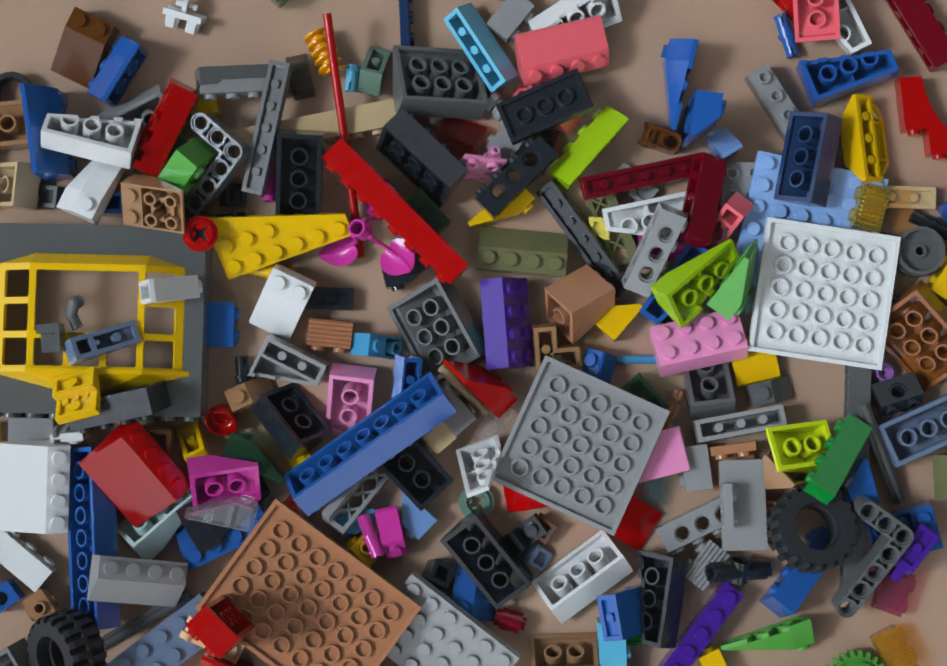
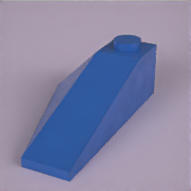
[452,562,495,622]

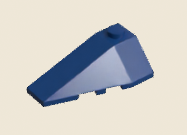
[661,39,699,132]

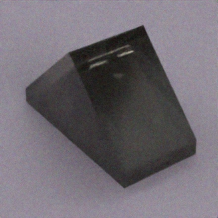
[286,53,316,101]

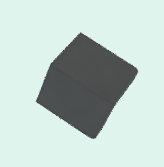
[36,323,65,353]

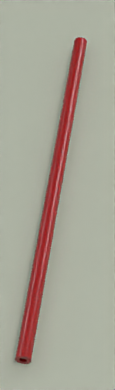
[323,13,365,258]

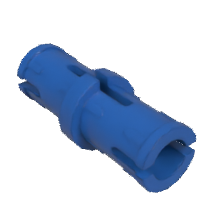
[773,12,800,59]

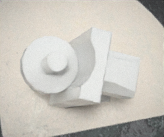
[162,0,207,35]

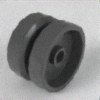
[896,226,945,277]

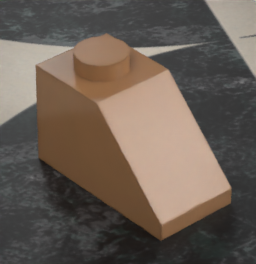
[224,377,274,414]

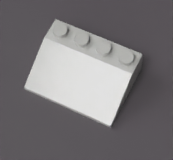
[0,439,71,534]

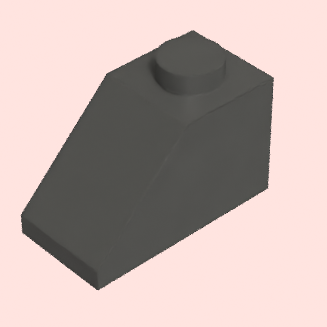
[745,376,793,407]

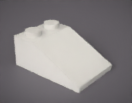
[249,263,317,341]

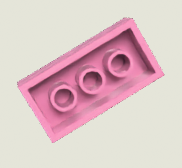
[649,312,749,377]

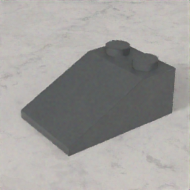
[683,362,736,419]

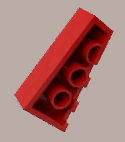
[132,78,199,178]

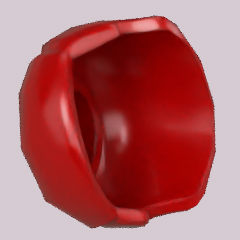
[205,404,238,437]

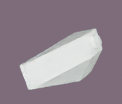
[56,160,126,225]

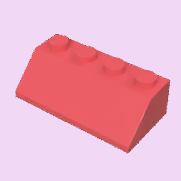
[514,15,609,86]

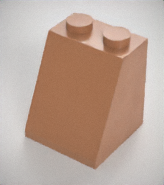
[545,264,616,344]

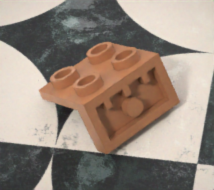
[708,441,757,491]

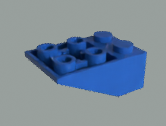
[865,500,944,555]

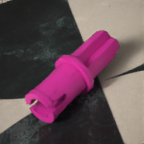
[357,514,385,559]

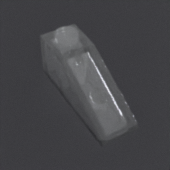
[184,495,259,533]

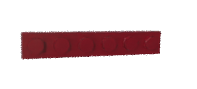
[579,152,704,201]

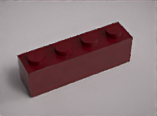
[885,0,947,72]
[677,152,727,249]

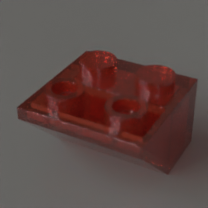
[435,118,487,159]

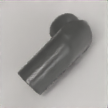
[65,295,84,330]

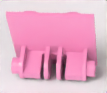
[461,146,507,182]

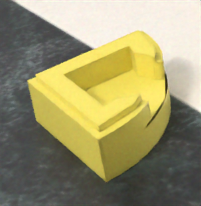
[588,217,610,241]

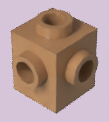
[22,587,61,622]

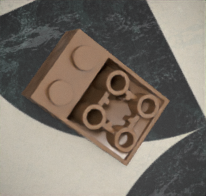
[121,174,186,234]

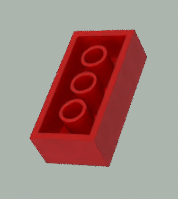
[185,594,255,659]

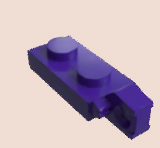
[888,522,940,582]

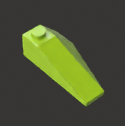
[650,239,740,328]

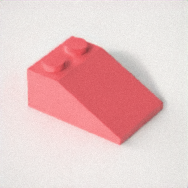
[793,0,841,43]

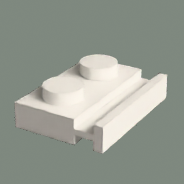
[49,423,88,444]

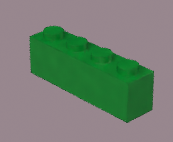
[803,413,872,505]

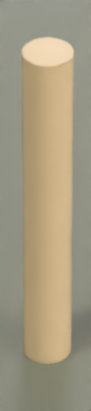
[438,364,490,415]

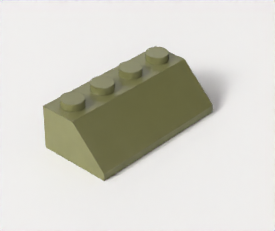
[476,226,568,278]

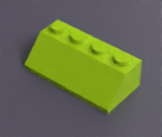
[548,105,629,192]

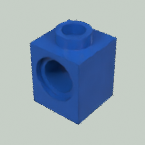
[0,578,25,614]

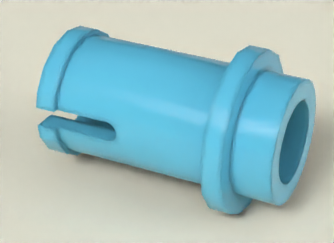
[344,64,360,93]

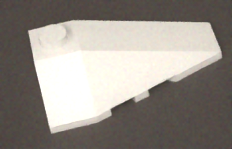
[602,191,686,235]
[456,434,502,498]

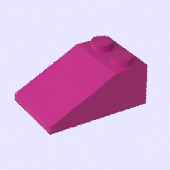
[187,455,261,510]

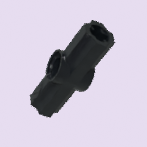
[705,556,772,585]

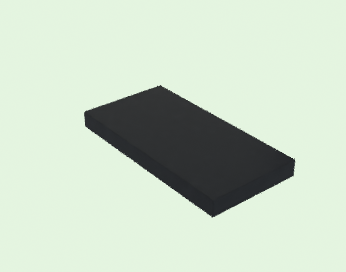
[495,68,595,145]

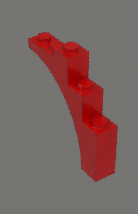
[894,76,947,161]

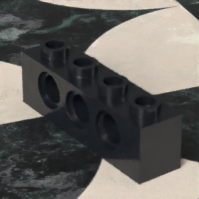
[475,136,558,220]

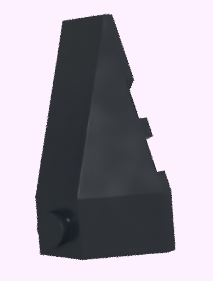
[176,477,271,554]

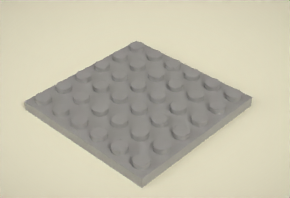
[492,355,670,536]

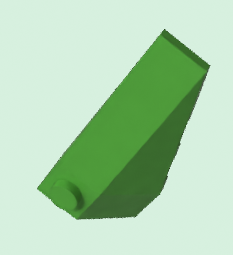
[718,614,815,651]

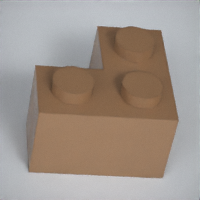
[531,323,581,372]

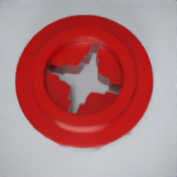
[182,216,218,252]

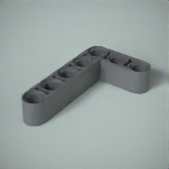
[184,113,250,220]
[831,495,914,618]

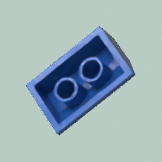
[87,36,148,108]

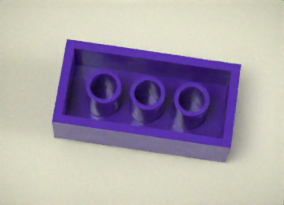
[480,277,534,370]

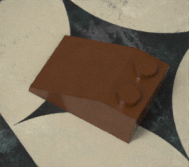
[51,7,120,89]

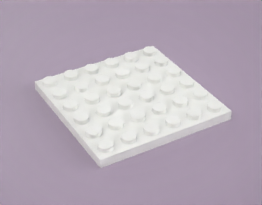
[748,217,901,370]

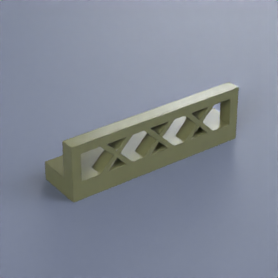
[586,195,637,267]

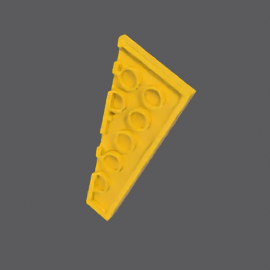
[208,213,351,280]

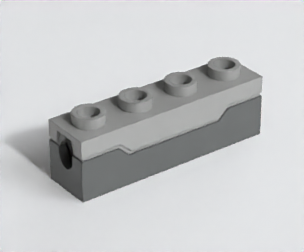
[744,63,798,142]
[195,64,289,101]

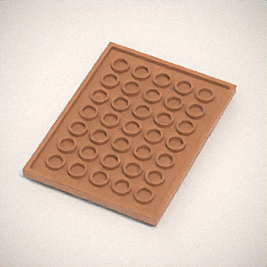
[195,498,422,666]

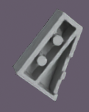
[248,333,331,386]

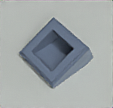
[520,541,554,573]

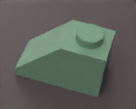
[357,46,391,96]

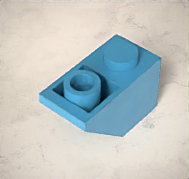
[350,333,403,360]

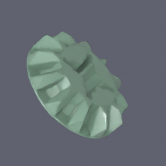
[459,489,494,517]

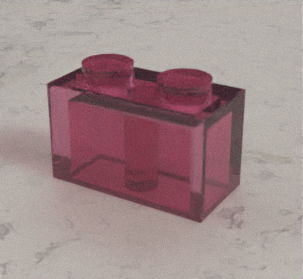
[870,567,916,617]

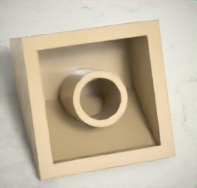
[0,161,42,210]

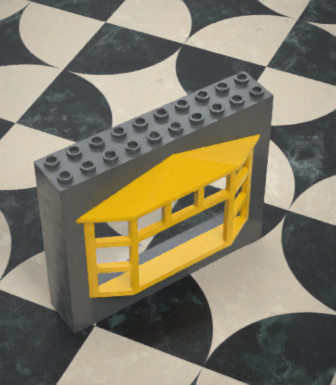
[0,223,213,422]

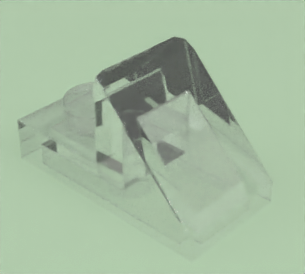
[473,407,517,440]

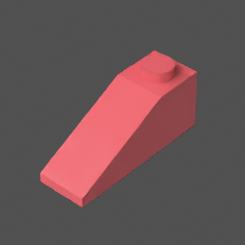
[704,191,754,250]

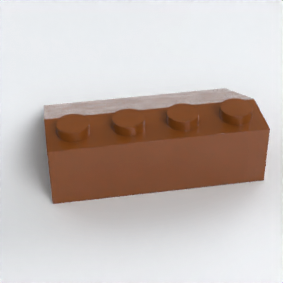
[885,280,947,392]

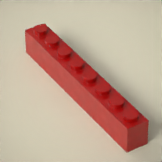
[322,138,470,285]

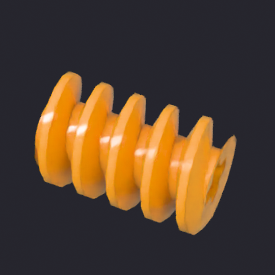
[304,27,346,77]

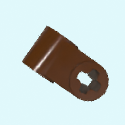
[637,122,682,155]

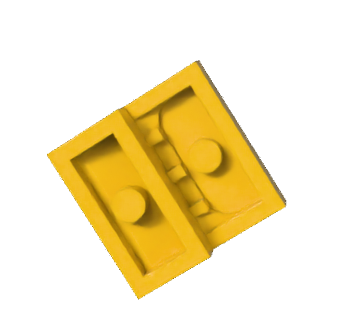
[731,336,781,387]
[52,367,101,425]

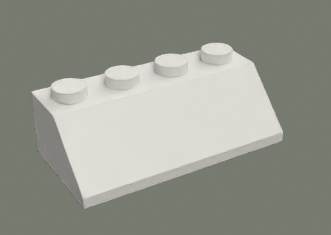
[532,530,633,624]

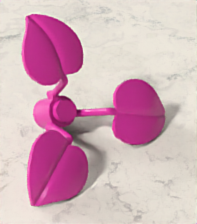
[318,178,415,276]

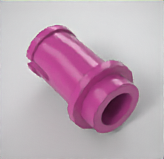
[260,174,276,203]

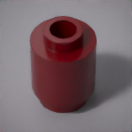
[493,607,527,634]

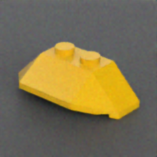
[840,94,889,182]

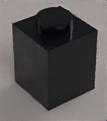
[422,558,456,590]

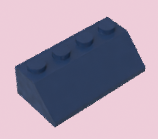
[774,111,843,208]

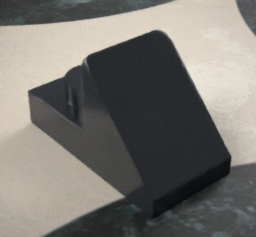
[503,513,549,554]

